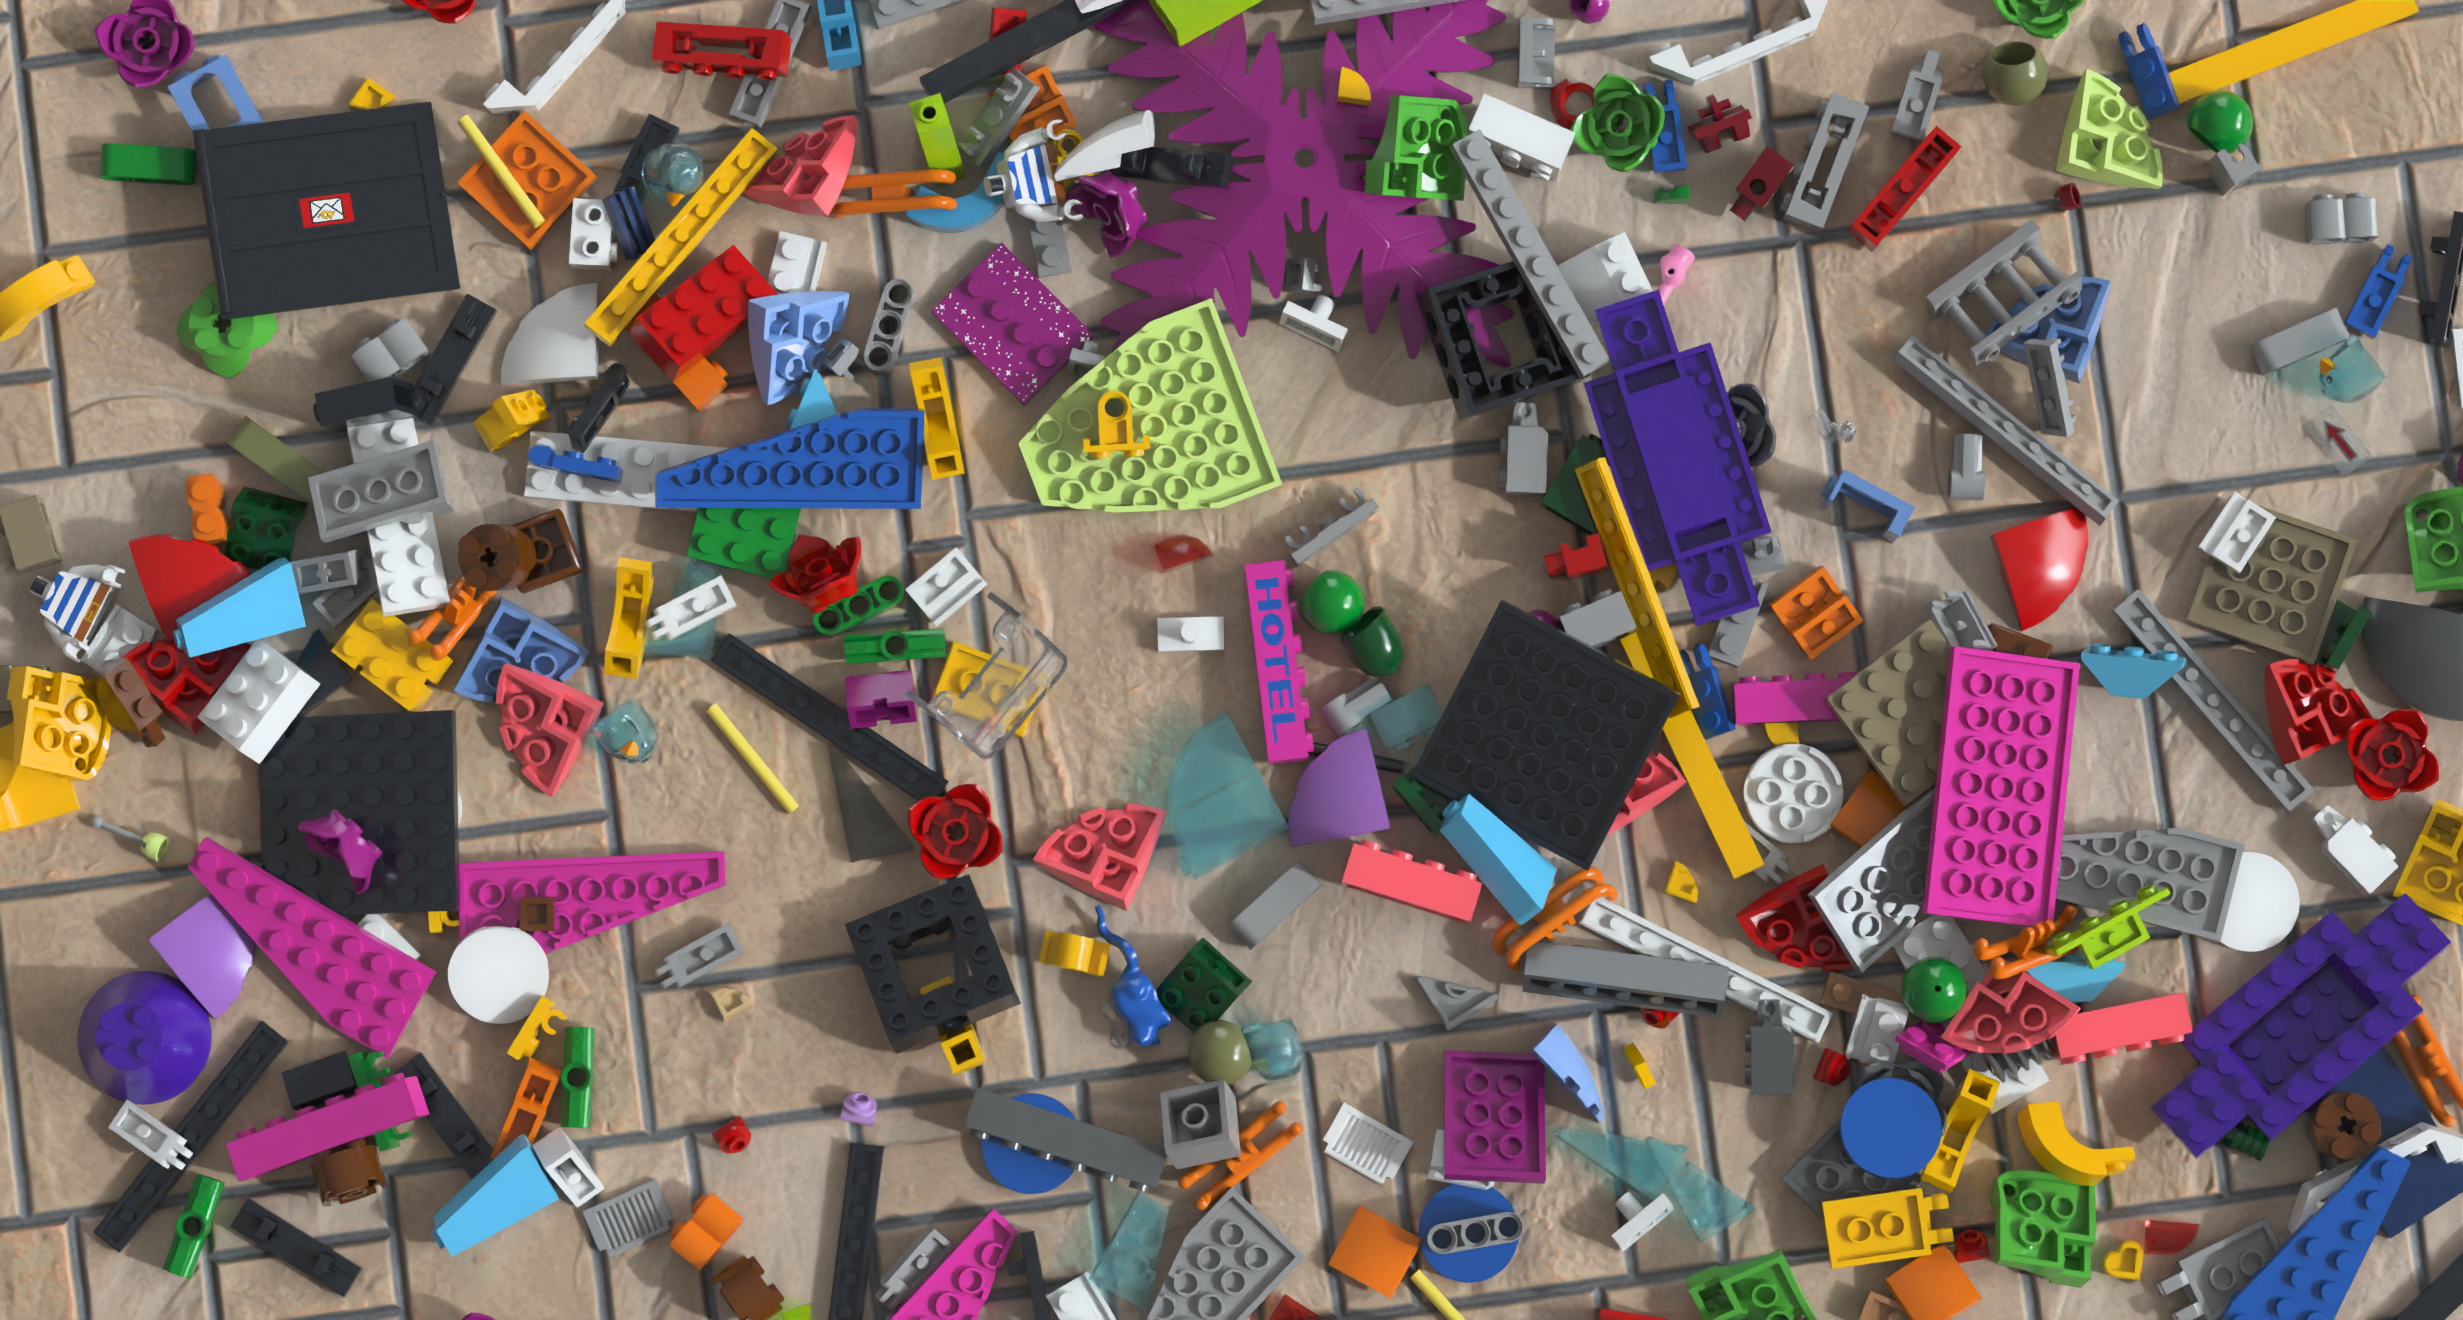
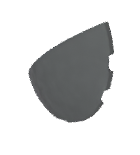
[2362,597,2463,721]

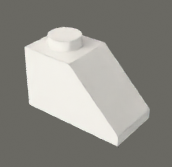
[532,1126,605,1208]

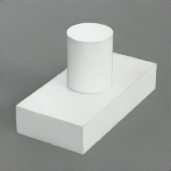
[1279,295,1348,352]
[1157,616,1224,652]
[1611,1192,1674,1252]

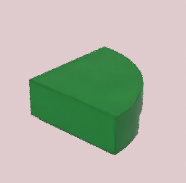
[1654,186,1690,204]

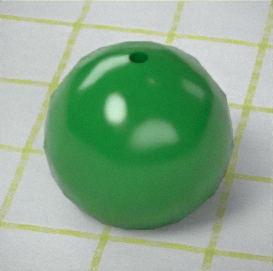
[2187,90,2253,153]
[1299,570,1365,636]
[1901,957,1967,1023]

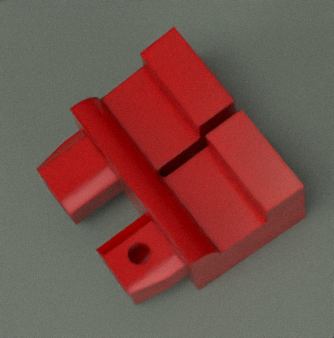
[1544,533,1608,581]

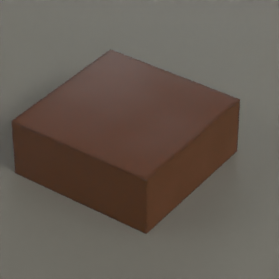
[520,897,555,931]

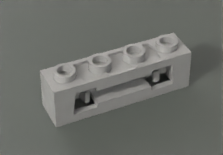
[1780,92,1869,234]

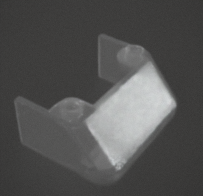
[905,592,1067,759]

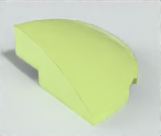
[2056,69,2163,189]

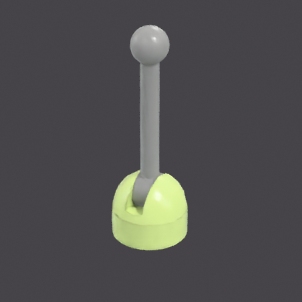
[90,815,169,862]

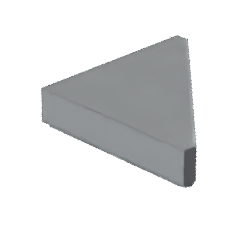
[1415,976,1500,1031]

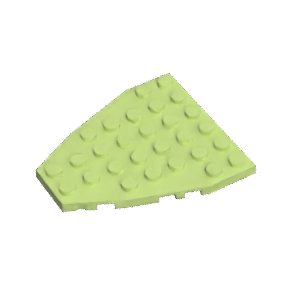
[1018,298,1283,513]

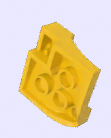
[7,666,112,781]
[0,721,81,834]
[2393,798,2463,926]

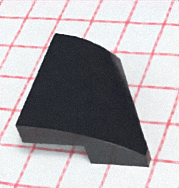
[295,629,352,717]

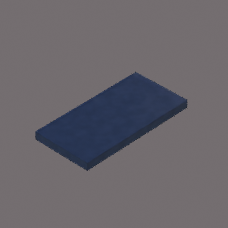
[2306,1046,2463,1238]

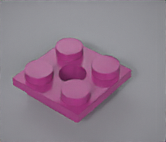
[1895,1021,1975,1074]

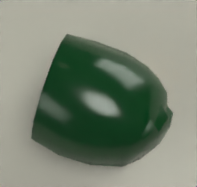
[1340,606,1404,677]

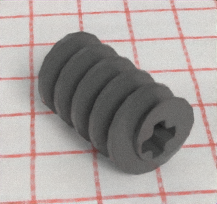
[1981,1038,2055,1083]

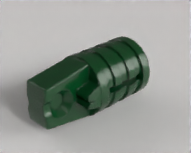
[2221,1122,2270,1161]

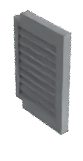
[582,1179,674,1258]

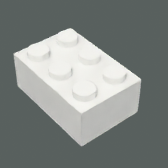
[1468,94,1576,182]
[197,639,320,764]

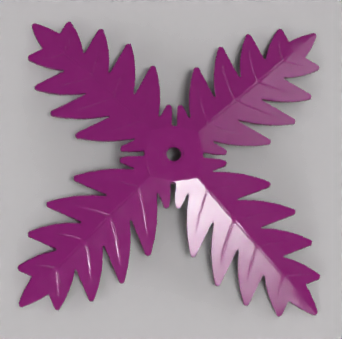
[1095,0,1513,367]

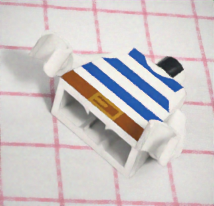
[984,119,1083,222]
[30,564,125,663]

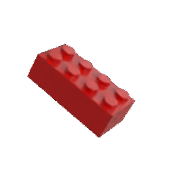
[629,245,777,382]

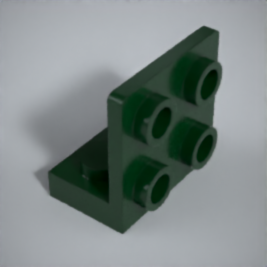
[224,486,308,570]
[2314,600,2372,673]
[1391,766,1454,837]
[1155,937,1253,1034]

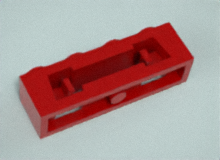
[652,21,792,81]
[1847,125,1962,252]

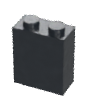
[313,377,418,432]

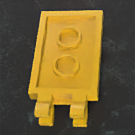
[1821,1187,1954,1269]

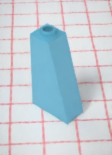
[173,557,306,658]
[1440,794,1557,926]
[431,1133,559,1257]

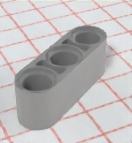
[863,278,915,375]
[2249,308,2350,376]
[1228,861,1321,950]
[1426,1212,1524,1254]

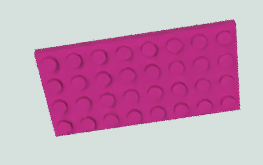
[1922,646,2080,927]

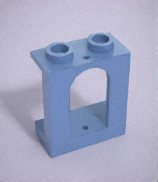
[167,55,265,132]
[1820,470,1915,544]

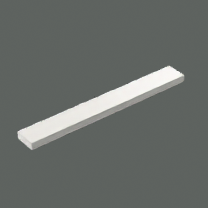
[1578,897,1833,1043]

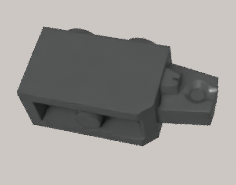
[1745,999,1794,1094]

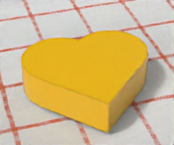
[2101,1240,2143,1281]

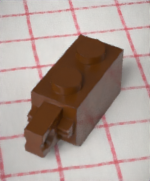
[83,658,166,748]

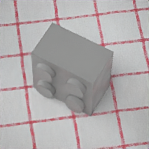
[1557,589,1637,649]
[1160,1079,1241,1169]

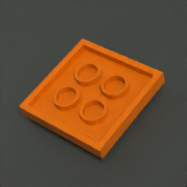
[457,111,598,250]

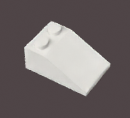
[1557,232,1653,325]

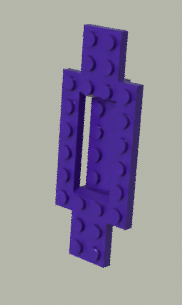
[1583,289,1772,627]
[2151,893,2451,1160]

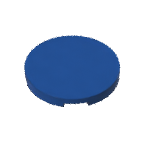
[1839,1078,1942,1180]
[981,1093,1076,1194]
[1418,1184,1519,1283]

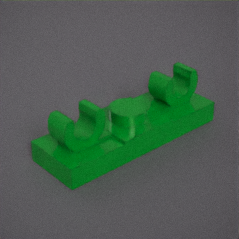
[347,1051,412,1152]

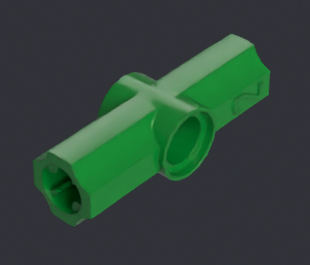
[844,628,946,664]
[561,1027,595,1128]
[162,1173,225,1279]

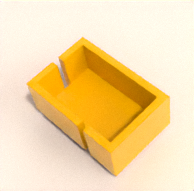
[331,599,456,712]

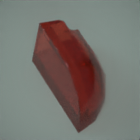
[1153,534,1214,574]
[2144,1220,2199,1255]

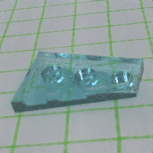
[644,558,725,661]
[1089,1191,1169,1312]

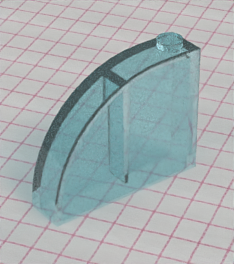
[1167,711,1289,880]

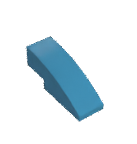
[817,0,862,71]

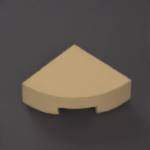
[709,988,754,1021]

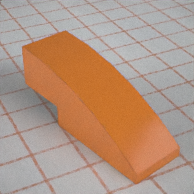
[490,1057,561,1159]

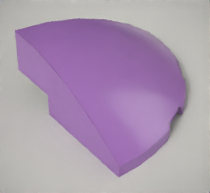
[1288,727,1390,847]
[148,894,255,1019]

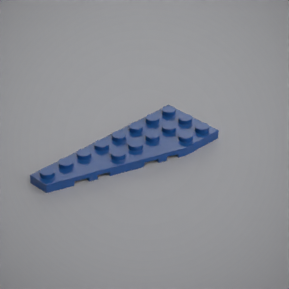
[655,408,925,509]
[2219,1146,2411,1320]

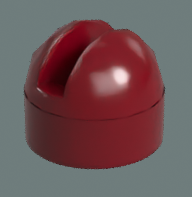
[2054,182,2081,211]

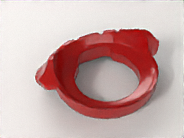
[1550,79,1595,130]

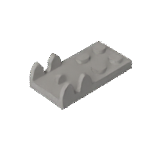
[308,440,452,543]

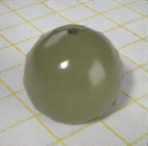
[1982,41,2048,106]
[1188,1020,1252,1085]

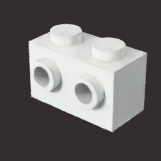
[569,198,621,271]

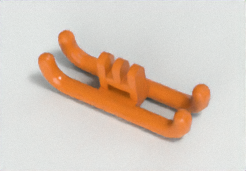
[830,169,957,219]
[408,574,498,661]
[1492,867,1618,972]
[1973,905,2081,980]
[2392,994,2463,1127]
[1178,1101,1303,1210]

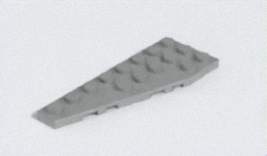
[1808,783,1936,973]
[2056,828,2245,942]
[1146,1187,1305,1320]

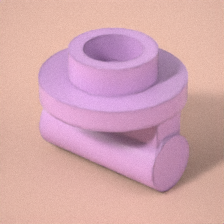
[840,1092,877,1127]

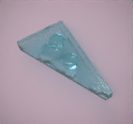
[1554,1128,1688,1202]
[1644,1136,1756,1242]

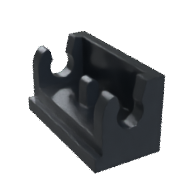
[281,1051,358,1111]

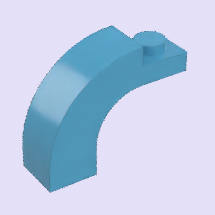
[906,151,1005,233]

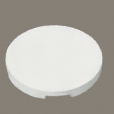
[1743,744,1843,843]
[2219,852,2300,952]
[448,926,549,1024]

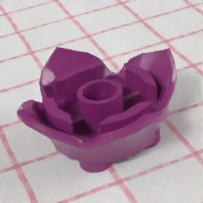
[94,0,195,88]
[1065,170,1148,258]
[298,809,383,895]

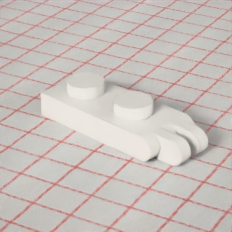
[644,576,737,641]
[108,1100,193,1170]

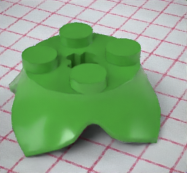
[1992,0,2084,39]
[1570,73,1665,172]
[177,282,279,379]

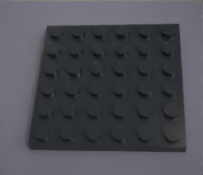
[1411,600,1681,871]
[259,710,460,916]

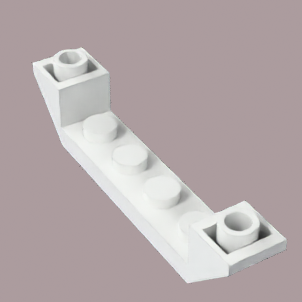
[483,0,626,114]
[1647,0,1828,86]
[2287,1122,2463,1235]

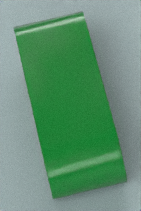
[99,143,197,185]
[813,575,905,637]

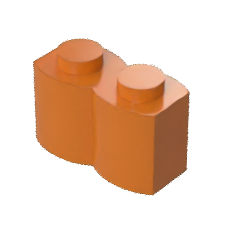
[185,473,230,545]
[669,1193,745,1271]

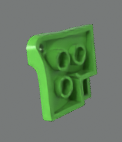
[1364,95,1469,201]
[2405,487,2463,593]
[1991,1170,2096,1288]
[1687,1249,1817,1320]

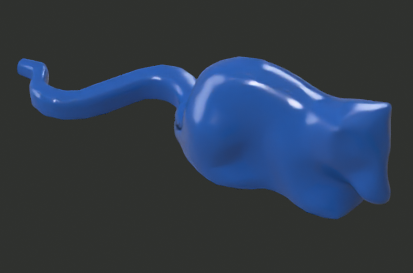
[1095,905,1171,1047]

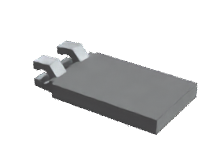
[2155,1218,2280,1320]

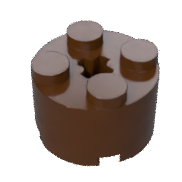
[458,524,536,591]
[2306,1092,2381,1159]
[310,1139,387,1206]
[711,1255,784,1320]

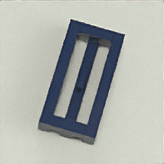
[602,186,655,260]

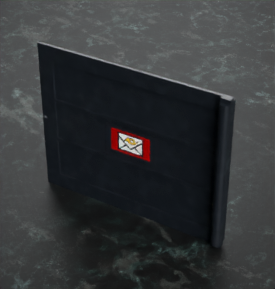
[193,102,460,321]

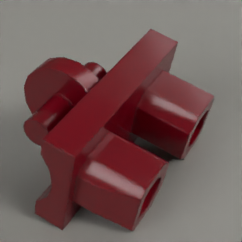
[1687,94,1752,153]

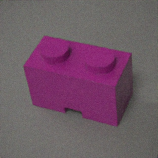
[845,670,917,729]

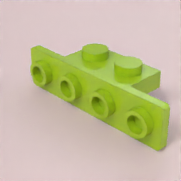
[2044,884,2170,969]

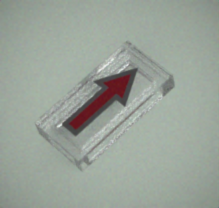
[2303,404,2372,477]

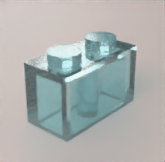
[1368,684,1443,753]

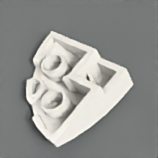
[1054,110,1156,181]
[501,283,600,384]

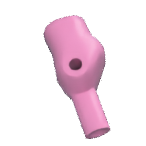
[1657,244,1695,305]

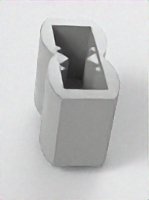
[2305,192,2379,245]
[351,318,431,381]

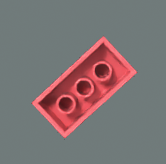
[1341,839,1482,924]
[2052,993,2193,1065]

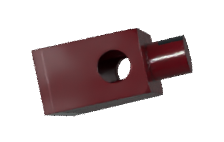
[1730,146,1794,221]

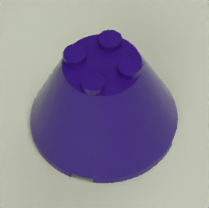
[77,971,212,1105]

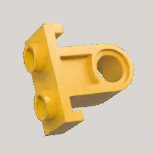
[473,389,551,452]
[1083,390,1150,459]
[1038,930,1111,977]

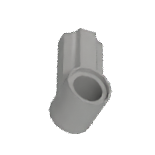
[1948,434,1985,500]
[1321,677,1392,737]

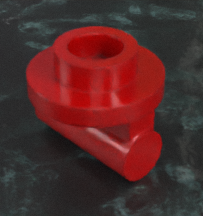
[1641,1008,1679,1029]
[1813,1047,1850,1086]
[712,1115,751,1154]
[1954,1230,1990,1263]

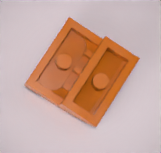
[987,64,1077,143]
[1768,565,1864,660]
[1830,768,1915,848]
[1328,1205,1423,1299]
[1884,1243,1982,1320]

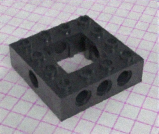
[1416,261,1590,421]
[845,874,1021,1054]

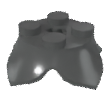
[1727,383,1776,467]
[1858,1058,1947,1137]

